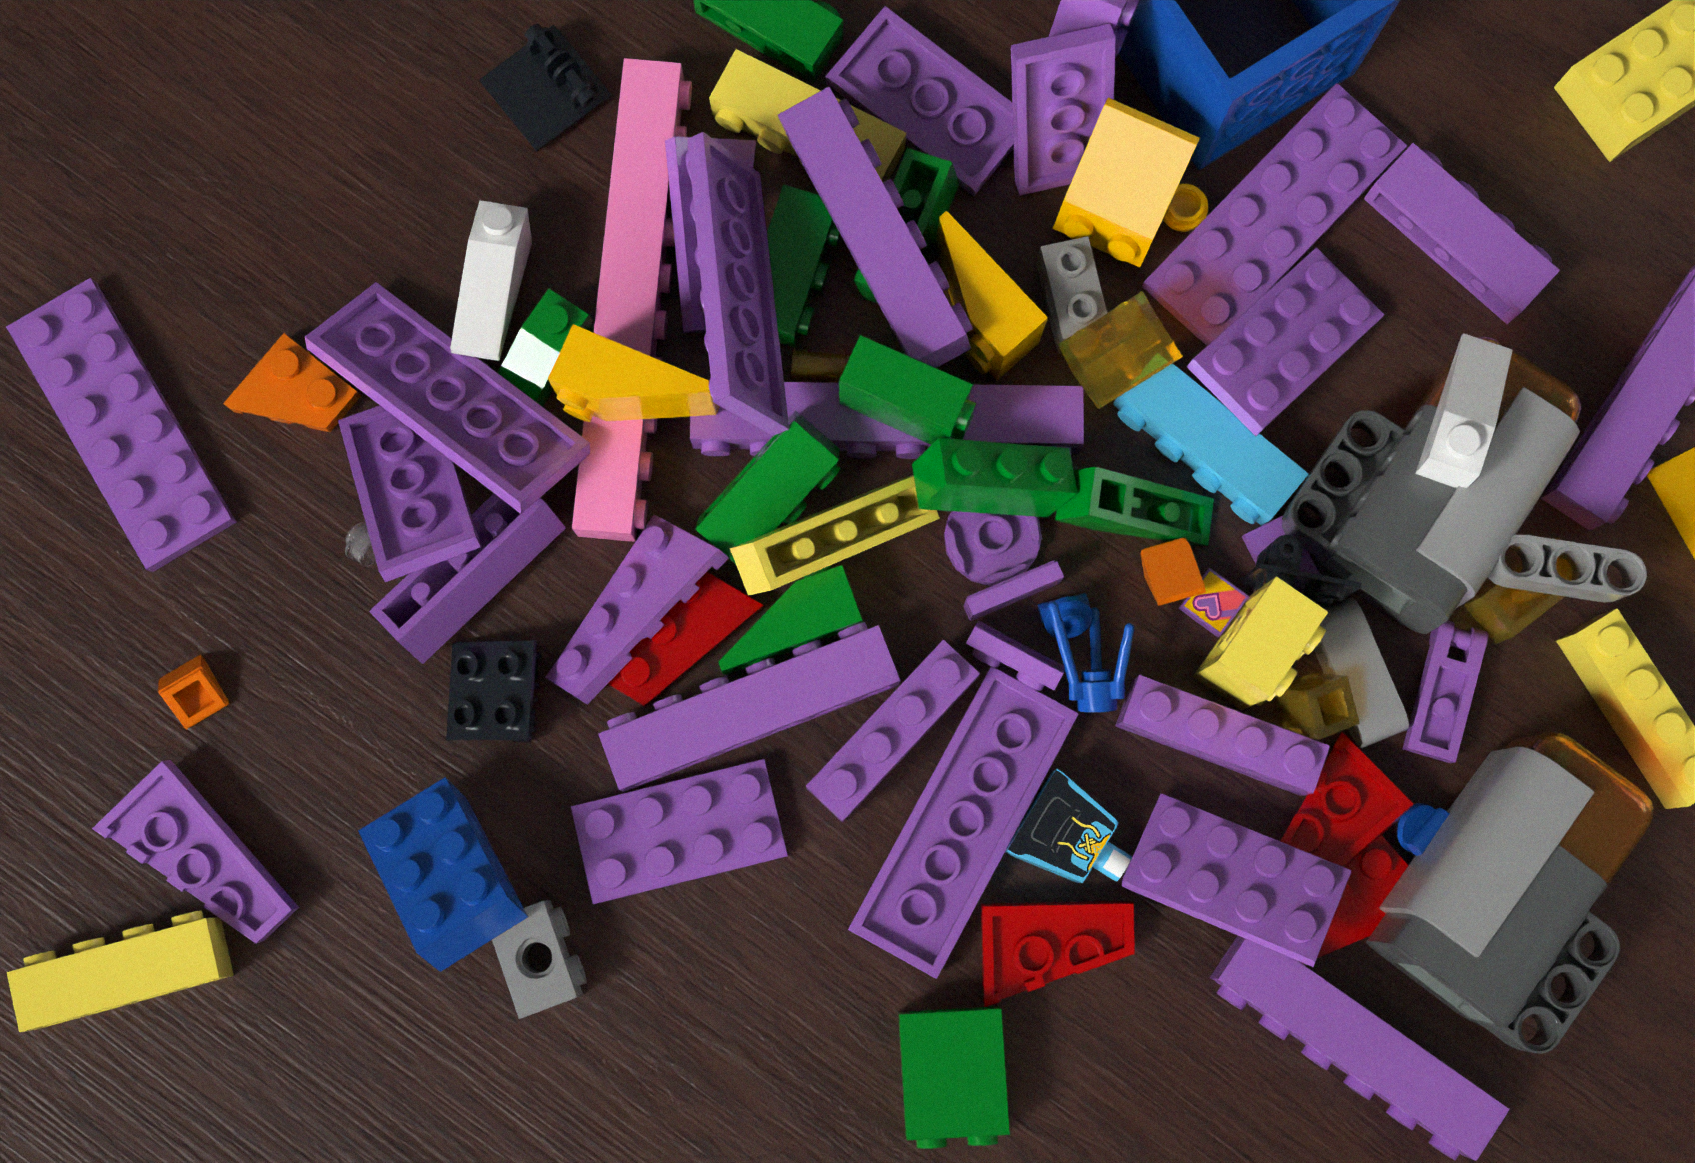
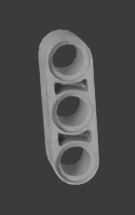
[1488,534,1647,602]
[1314,598,1409,748]

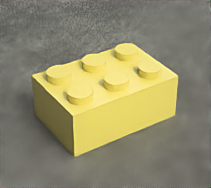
[1554,0,1695,162]
[1193,576,1328,711]

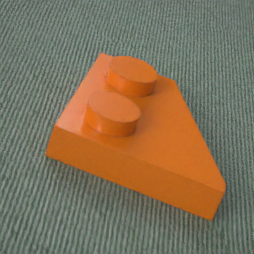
[223,333,361,432]

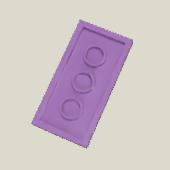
[826,6,1014,197]
[1011,23,1116,196]
[1187,247,1384,436]
[338,405,481,582]
[571,759,788,904]
[1122,794,1352,967]

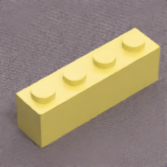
[709,49,906,182]
[730,475,940,595]
[1556,608,1695,809]
[7,910,234,1032]

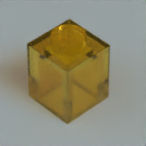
[1275,673,1360,740]

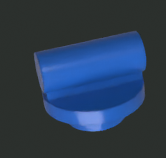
[1038,593,1093,639]
[1397,803,1450,856]

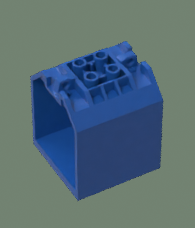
[1119,0,1400,170]

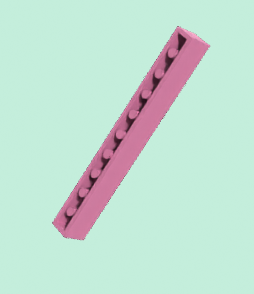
[572,58,692,542]

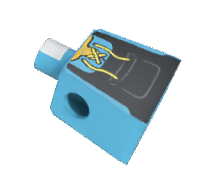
[1005,769,1132,883]

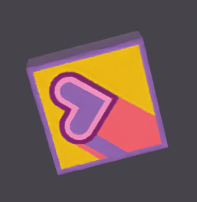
[1178,568,1249,637]

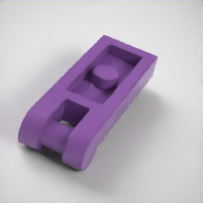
[1403,620,1488,764]

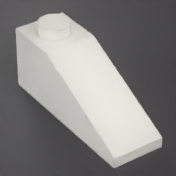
[450,200,532,361]
[1415,333,1513,488]

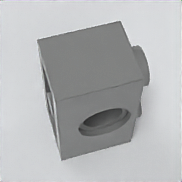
[1036,236,1111,354]
[492,900,587,1019]

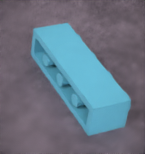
[1113,350,1309,526]

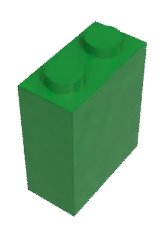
[839,335,977,445]
[898,1006,1010,1149]

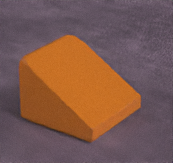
[1140,538,1206,606]
[158,655,229,730]

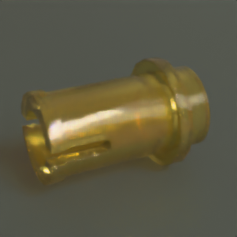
[791,346,851,383]

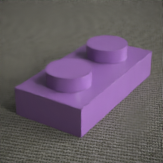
[966,620,1065,691]

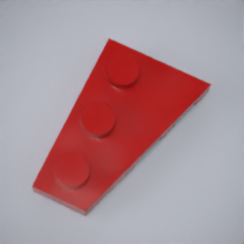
[608,572,764,707]
[1280,732,1413,868]
[1299,835,1408,964]
[981,901,1135,1008]

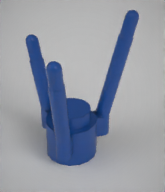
[1048,601,1135,712]

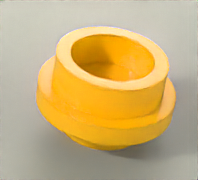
[1163,184,1208,232]

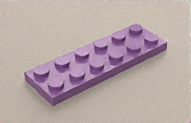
[1142,83,1407,346]
[687,132,789,436]
[6,278,237,572]
[305,282,590,514]
[848,666,1079,979]

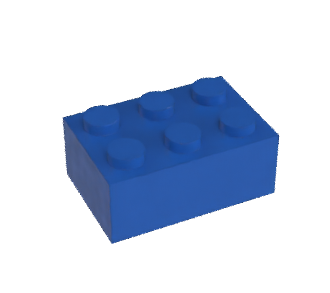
[358,777,528,972]

